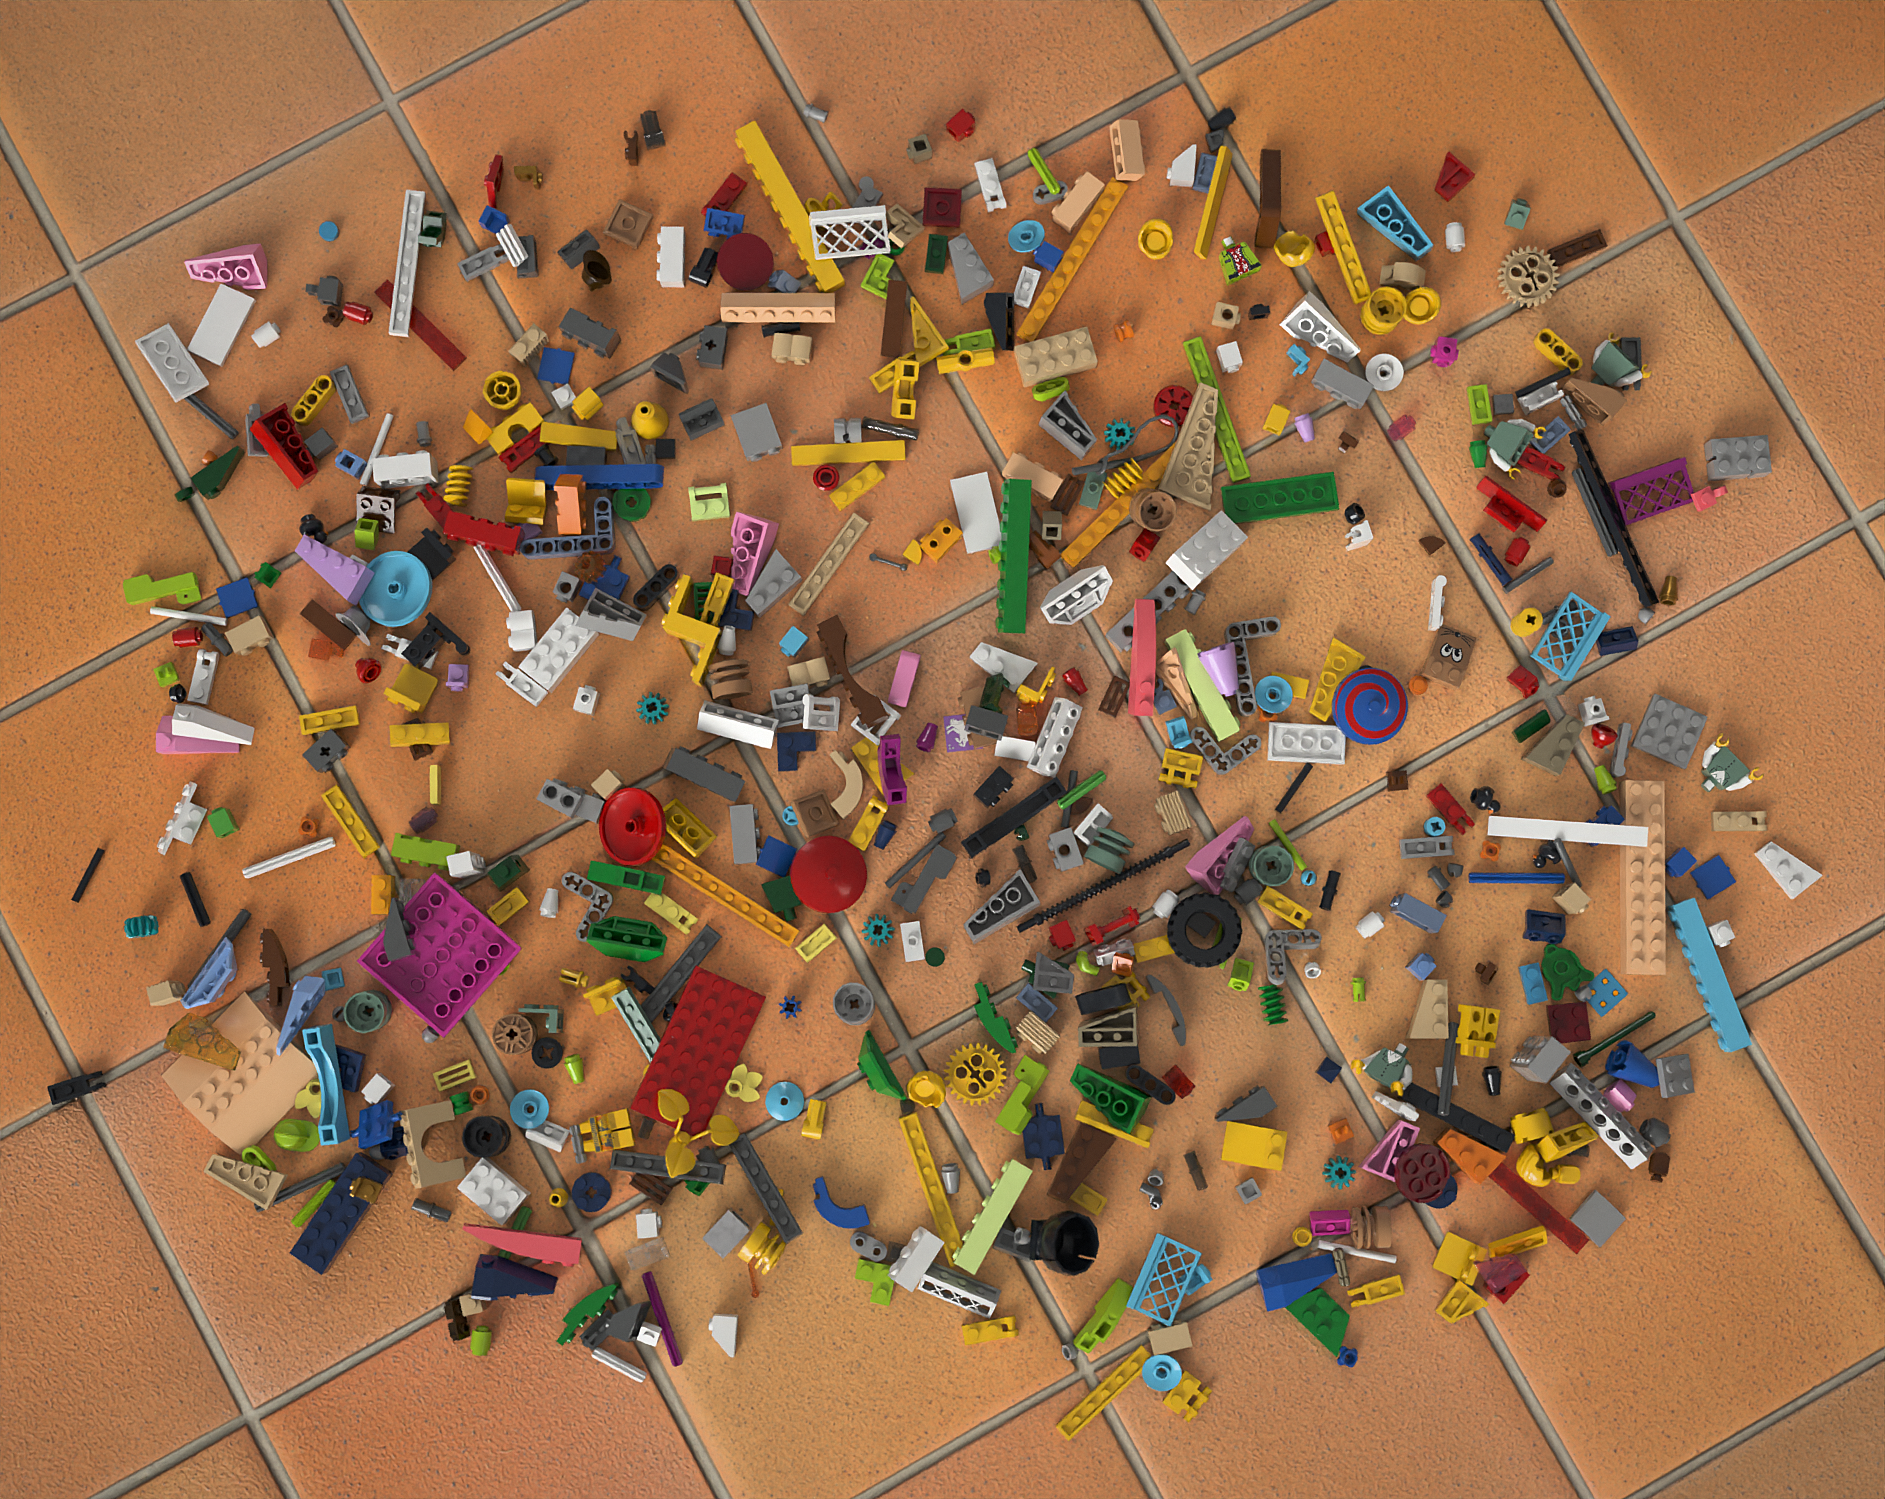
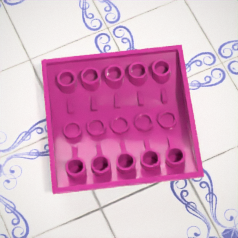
[357,872,522,1038]

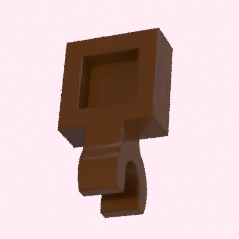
[623,130,639,166]

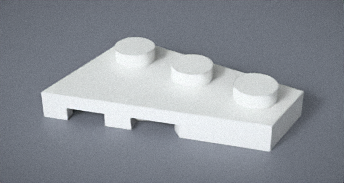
[969,642,1038,693]
[1754,842,1823,899]
[1372,1091,1419,1121]

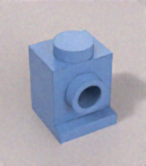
[335,449,367,480]

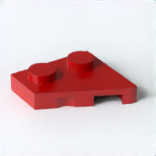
[1435,152,1475,202]
[484,154,504,208]

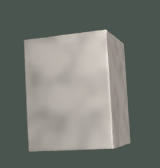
[702,1208,752,1259]

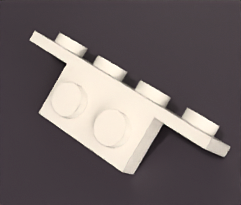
[157,781,207,855]

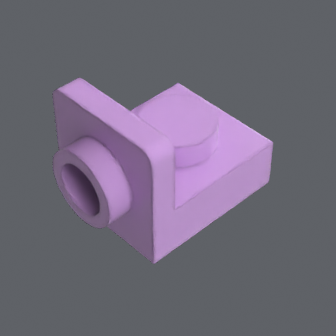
[446,664,469,691]

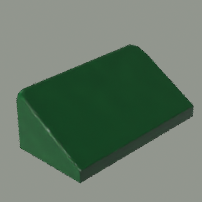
[1512,710,1551,743]

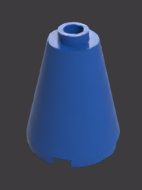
[1605,1040,1660,1088]

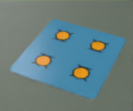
[1586,969,1628,1017]

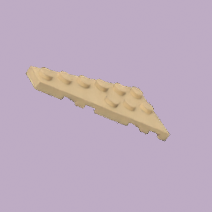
[1158,383,1218,511]

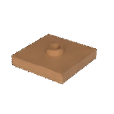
[603,199,654,249]
[791,789,839,838]

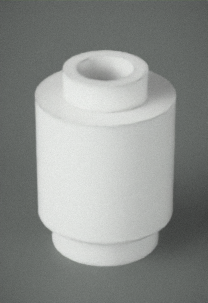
[1445,222,1465,252]
[251,321,281,348]
[1152,889,1180,919]
[1355,911,1385,939]

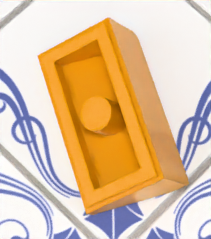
[463,409,493,445]

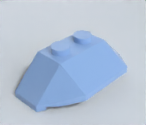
[180,937,238,1009]

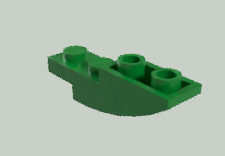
[587,861,666,895]
[974,982,1018,1054]
[556,1282,619,1346]

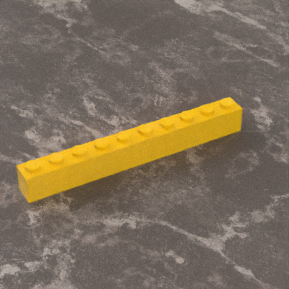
[734,120,845,293]

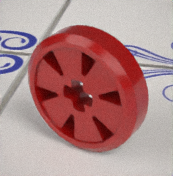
[1153,385,1193,428]

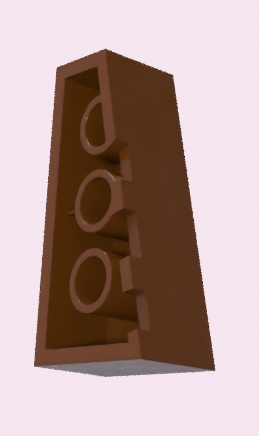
[1046,1122,1117,1203]

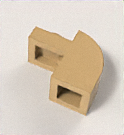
[1379,262,1426,290]

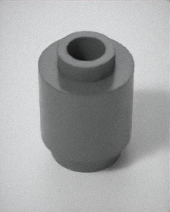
[928,808,958,834]
[1234,878,1263,905]
[696,1146,720,1164]

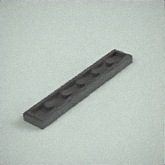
[641,924,722,1024]
[729,1133,803,1244]
[610,1149,726,1185]

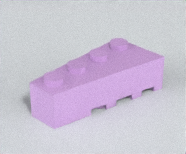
[295,535,375,606]

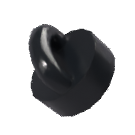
[1345,503,1365,524]
[663,1001,677,1021]

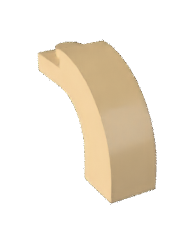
[830,750,863,820]

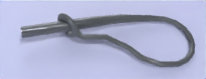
[1072,415,1179,476]

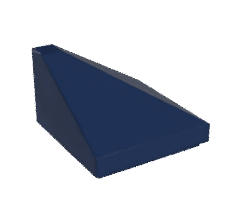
[1315,1057,1342,1084]

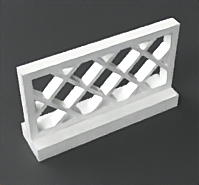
[809,205,890,260]

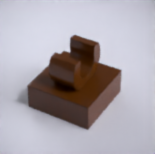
[1338,431,1359,453]
[1386,770,1408,792]
[1475,962,1498,985]

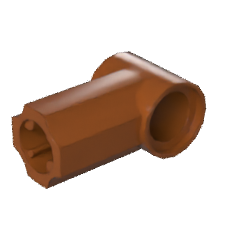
[1029,530,1061,569]

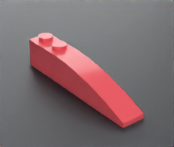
[1128,599,1156,716]
[463,1223,582,1267]

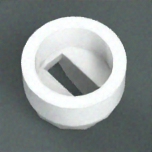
[1304,962,1321,978]

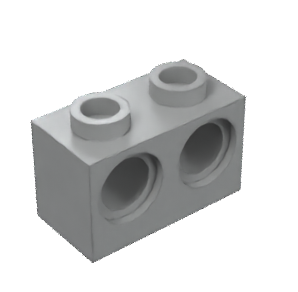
[536,778,584,818]

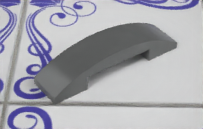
[1145,975,1186,1046]

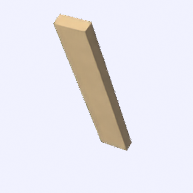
[788,513,869,616]

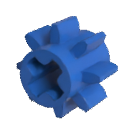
[779,996,802,1019]

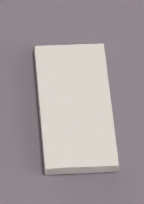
[187,283,256,367]
[135,323,209,403]
[950,472,1002,554]
[1267,722,1346,765]

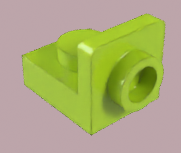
[1228,958,1254,991]

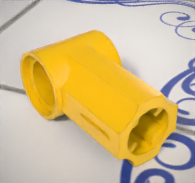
[801,1099,827,1140]

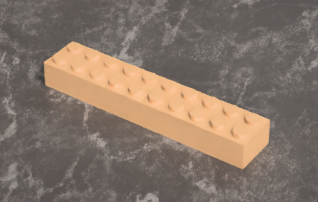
[1619,780,1666,975]

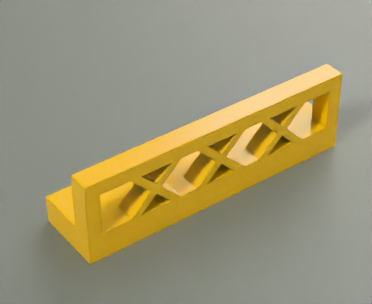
[1074,1100,1154,1148]

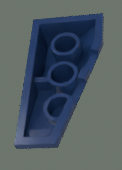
[471,1254,558,1301]

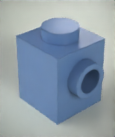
[1405,953,1436,980]

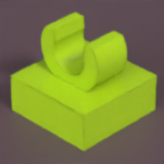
[153,662,180,688]

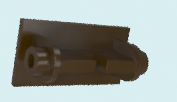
[444,1299,470,1341]

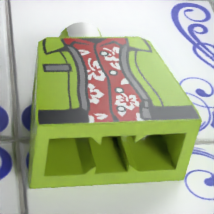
[1219,237,1262,286]

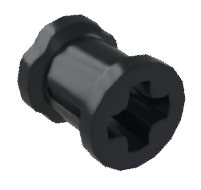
[534,444,559,466]

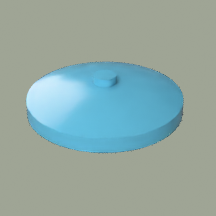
[359,551,432,627]

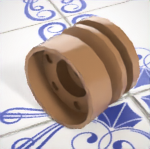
[1129,488,1177,532]
[708,659,753,700]
[492,1014,538,1055]
[1350,1206,1392,1249]

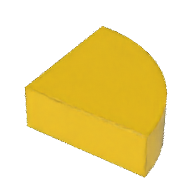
[903,539,922,566]

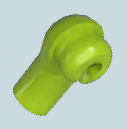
[1076,951,1100,976]

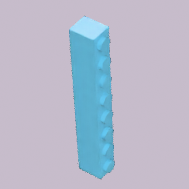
[1668,898,1752,1052]

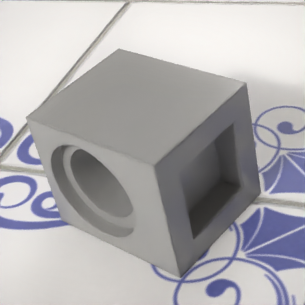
[553,571,582,603]

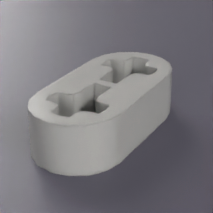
[1033,181,1068,205]

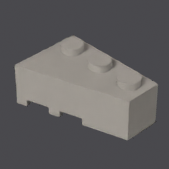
[1038,391,1097,461]
[745,549,802,618]

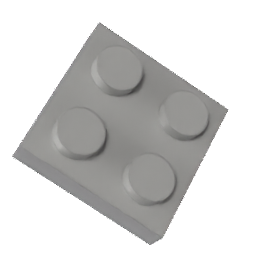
[1656,1054,1695,1098]

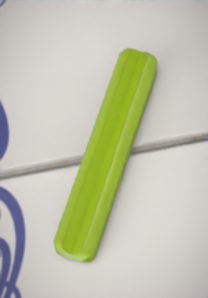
[1028,148,1061,195]
[291,1179,336,1228]

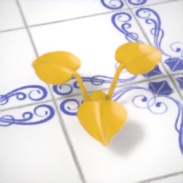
[658,1089,739,1178]

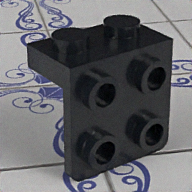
[407,527,456,581]

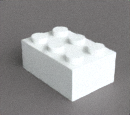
[372,450,439,489]
[457,1157,531,1226]

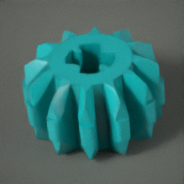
[1104,418,1135,450]
[636,692,669,725]
[862,914,895,947]
[124,915,159,938]
[1322,1155,1356,1189]

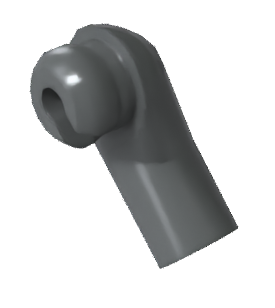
[1139,1182,1163,1209]

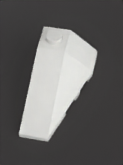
[1280,291,1361,363]
[172,703,255,745]

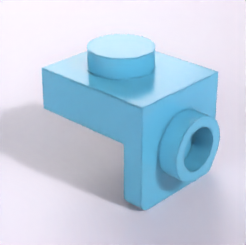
[1286,344,1310,377]
[1165,716,1193,748]
[1177,1263,1213,1296]

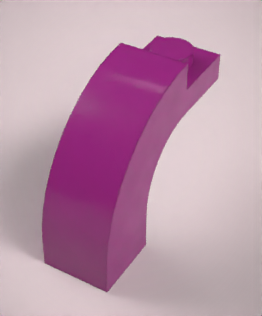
[878,734,907,805]

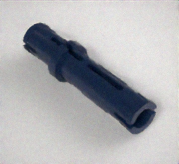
[1470,533,1512,586]

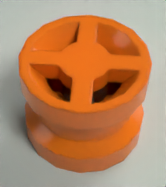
[1113,320,1134,343]

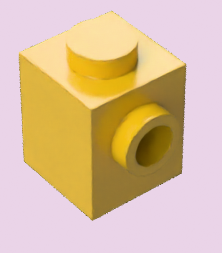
[1262,404,1291,436]

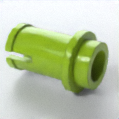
[1350,977,1366,1002]

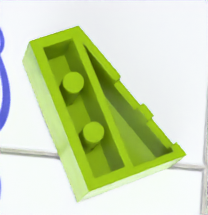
[391,833,460,871]

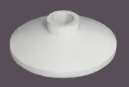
[1365,354,1403,391]

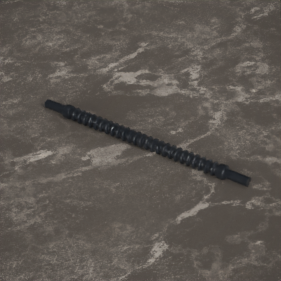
[1016,839,1190,933]

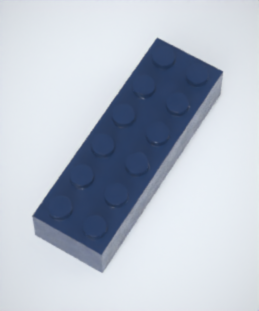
[289,1152,393,1275]

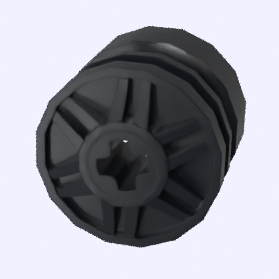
[462,1116,511,1158]

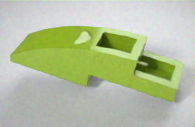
[1072,1278,1133,1354]

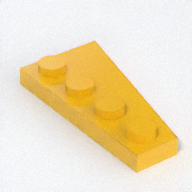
[1309,637,1366,722]

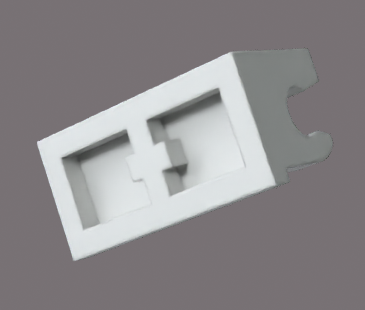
[1517,381,1564,416]
[1345,520,1373,551]
[1073,804,1113,847]

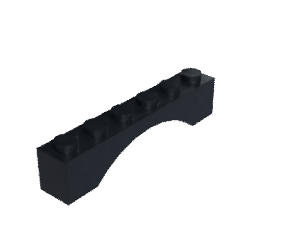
[961,776,1067,859]
[1397,1083,1515,1153]

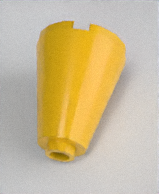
[631,401,669,440]

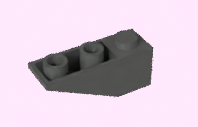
[383,898,416,961]
[1214,1085,1277,1122]

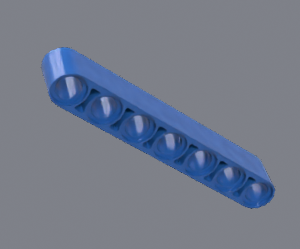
[535,464,664,490]

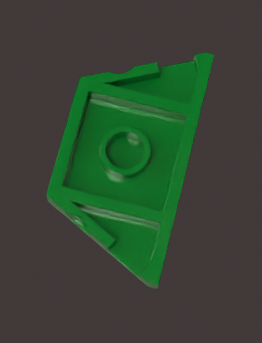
[1285,1287,1350,1357]

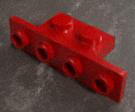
[1476,476,1547,533]

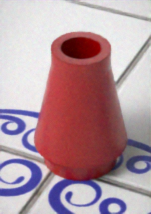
[1062,667,1088,696]

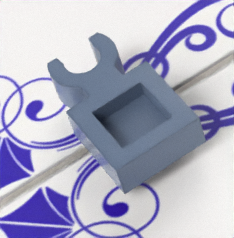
[1154,679,1177,715]

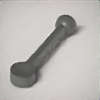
[869,553,907,571]

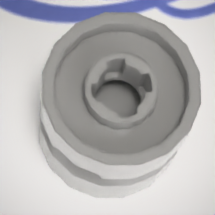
[834,418,862,443]

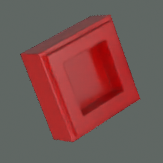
[711,555,733,577]

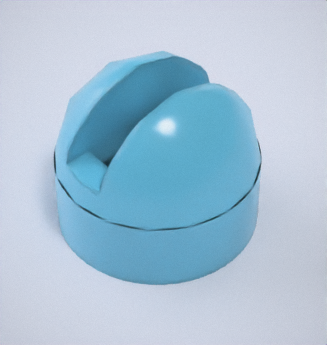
[1300,870,1317,886]

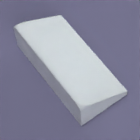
[994,736,1036,761]
[525,1120,570,1152]

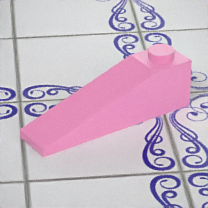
[184,244,267,290]

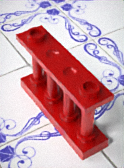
[1084,906,1141,947]

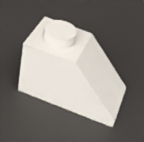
[1167,144,1197,187]
[709,1313,738,1357]

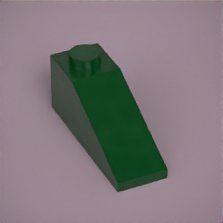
[190,445,245,500]

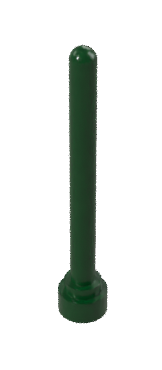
[1573,1011,1656,1068]

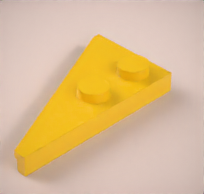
[910,296,949,367]

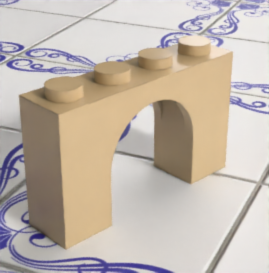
[400,1100,466,1189]

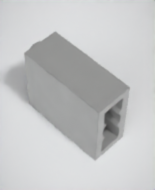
[731,403,783,462]

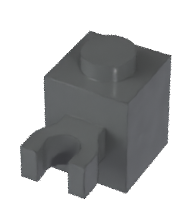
[306,276,343,307]

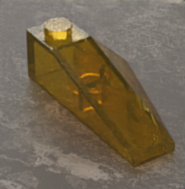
[163,1013,241,1071]

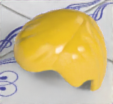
[1138,218,1173,260]
[1274,230,1315,267]
[1404,287,1441,324]
[906,1070,946,1108]
[1516,1144,1552,1187]

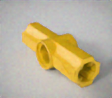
[936,347,995,374]

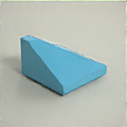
[321,968,345,991]

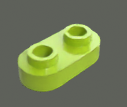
[1032,377,1070,401]
[242,1145,276,1171]

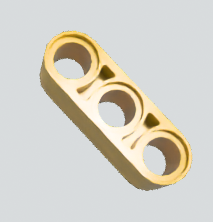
[1533,328,1583,376]
[291,375,336,426]

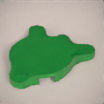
[1541,944,1595,1001]

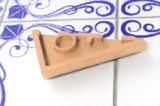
[1155,647,1198,720]

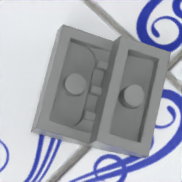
[770,683,810,728]
[1569,1190,1626,1247]

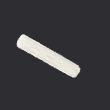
[592,1347,647,1383]

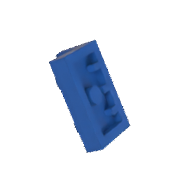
[704,208,745,239]

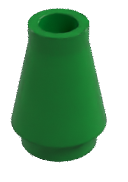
[1468,440,1487,468]

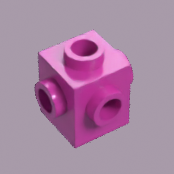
[1430,336,1459,367]

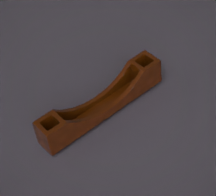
[816,615,889,729]

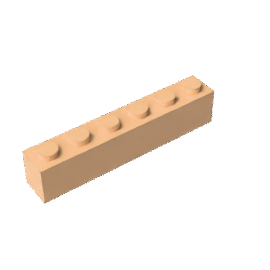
[721,293,836,322]

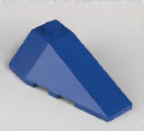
[1256,1253,1337,1312]

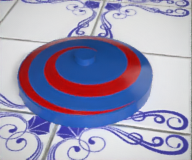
[1332,668,1408,745]

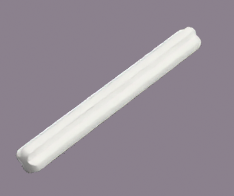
[473,544,521,612]
[242,837,336,878]

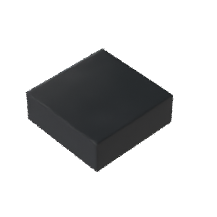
[656,439,676,459]

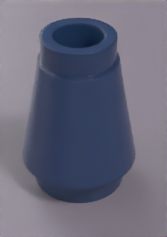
[874,820,897,850]

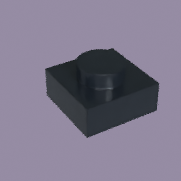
[1248,304,1270,320]

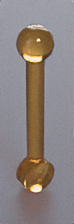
[745,1259,759,1298]

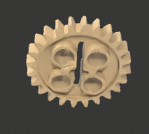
[1497,246,1560,308]

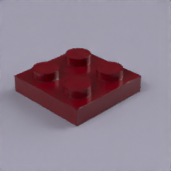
[922,187,962,228]
[1546,1002,1591,1043]

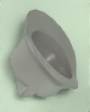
[336,606,371,646]

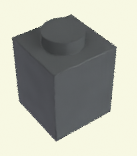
[304,428,338,460]

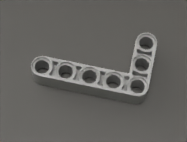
[1224,617,1281,717]

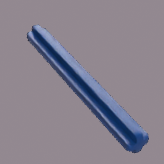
[1468,872,1565,884]

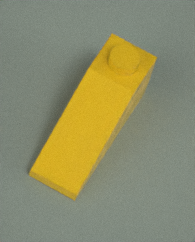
[1535,1121,1598,1163]

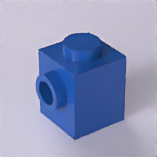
[1033,241,1064,273]
[1665,847,1697,878]

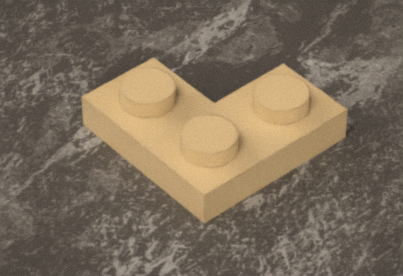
[885,204,925,248]

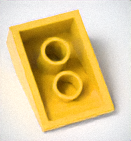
[1221,1121,1287,1171]

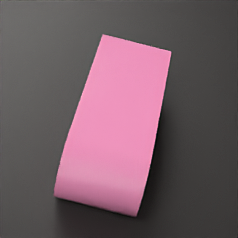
[888,650,921,708]

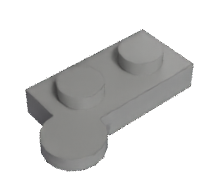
[852,177,883,226]

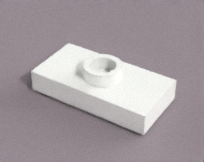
[900,921,925,962]

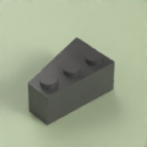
[559,308,621,359]

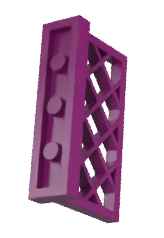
[1608,457,1694,525]

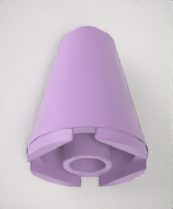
[1197,642,1239,697]

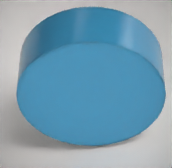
[319,221,339,241]

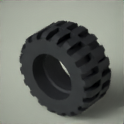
[1167,893,1242,968]

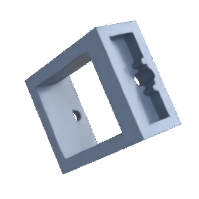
[1389,893,1447,934]

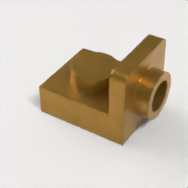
[514,166,543,189]
[350,1176,384,1204]

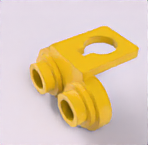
[804,191,842,231]

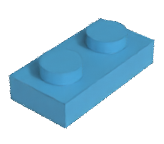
[1518,962,1548,1005]

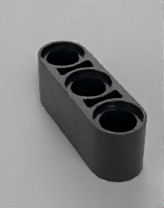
[633,564,680,611]
[1075,982,1131,1015]
[1125,1065,1176,1105]

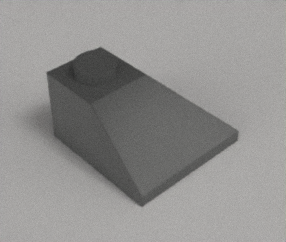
[650,352,689,394]
[606,1301,651,1342]

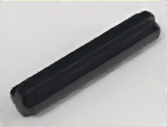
[180,872,211,927]

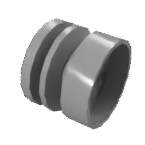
[833,982,875,1025]

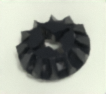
[532,1037,563,1069]

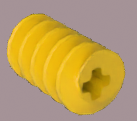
[1102,457,1143,499]
[443,465,474,507]
[1510,607,1543,637]

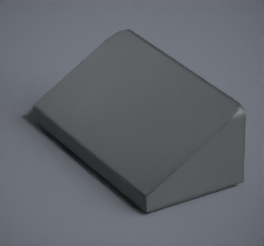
[557,229,600,269]

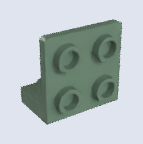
[519,1004,564,1033]

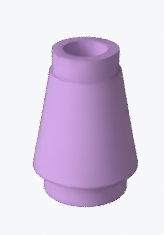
[1294,413,1315,443]

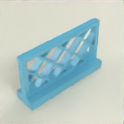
[1530,592,1611,681]
[1126,1233,1202,1326]

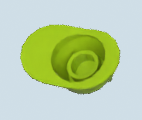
[274,1119,320,1152]

